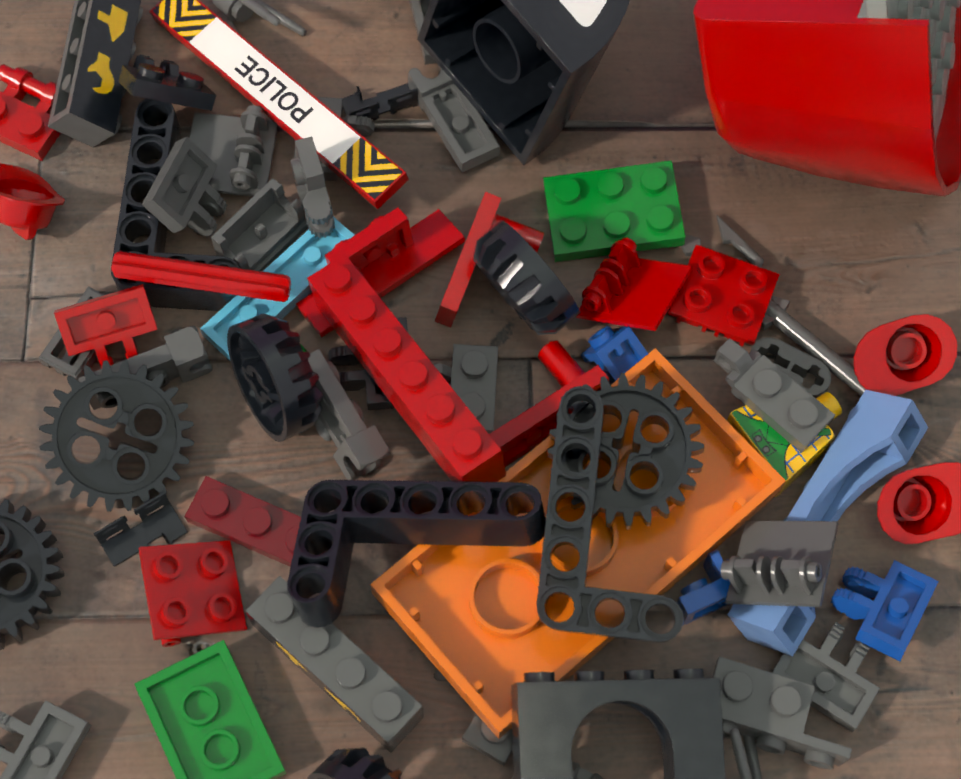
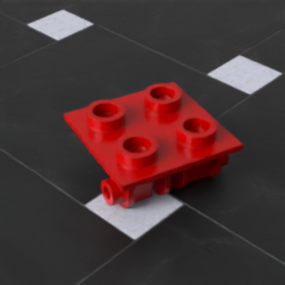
[576,238,693,331]
[668,244,780,347]
[138,540,247,647]

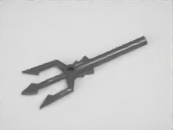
[680,215,866,396]

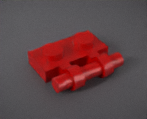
[0,64,61,161]

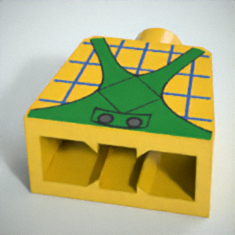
[727,392,842,498]

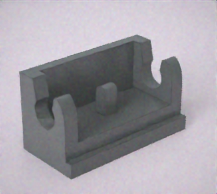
[211,178,308,271]

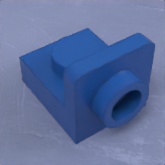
[580,326,649,384]
[677,550,730,626]

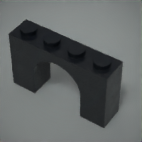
[511,669,726,779]

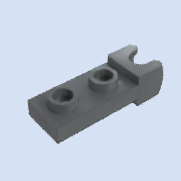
[408,65,500,172]
[78,326,213,410]
[308,349,390,480]

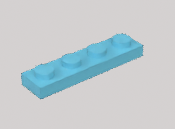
[200,217,354,360]

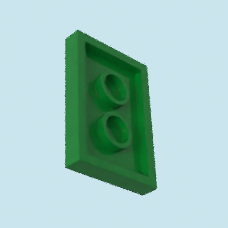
[543,160,686,262]
[134,640,287,779]

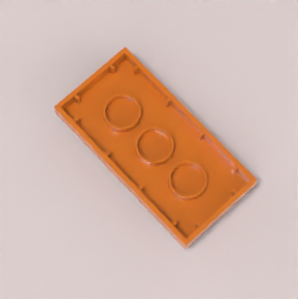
[370,348,786,739]

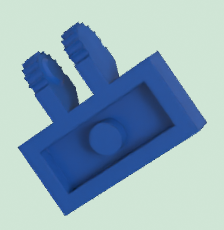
[831,560,939,661]

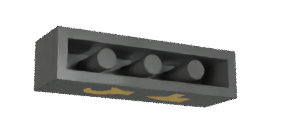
[48,0,143,147]
[245,576,424,753]

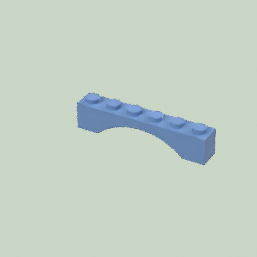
[728,390,928,657]

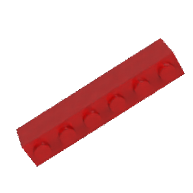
[307,254,506,482]

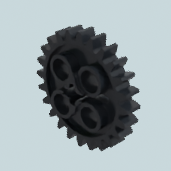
[39,360,194,512]
[548,373,704,530]
[0,499,65,650]

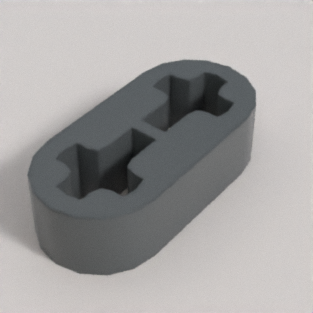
[750,337,831,398]

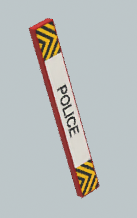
[149,0,409,209]

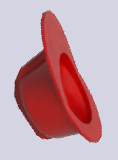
[0,163,65,240]
[854,314,957,396]
[877,462,961,544]

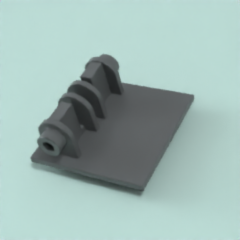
[189,105,279,197]
[721,521,839,607]

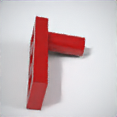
[435,192,544,328]
[489,340,609,467]

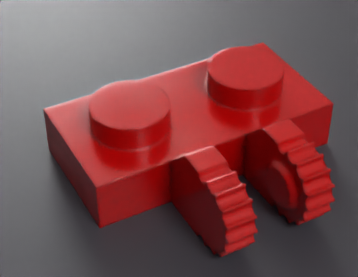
[54,284,158,369]

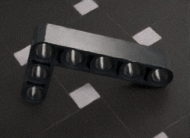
[111,99,240,311]
[537,386,684,643]
[287,480,546,628]

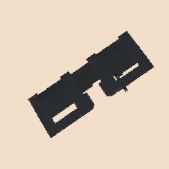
[342,83,419,121]
[93,492,188,567]

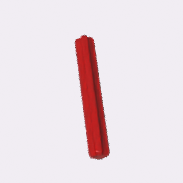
[111,251,291,302]

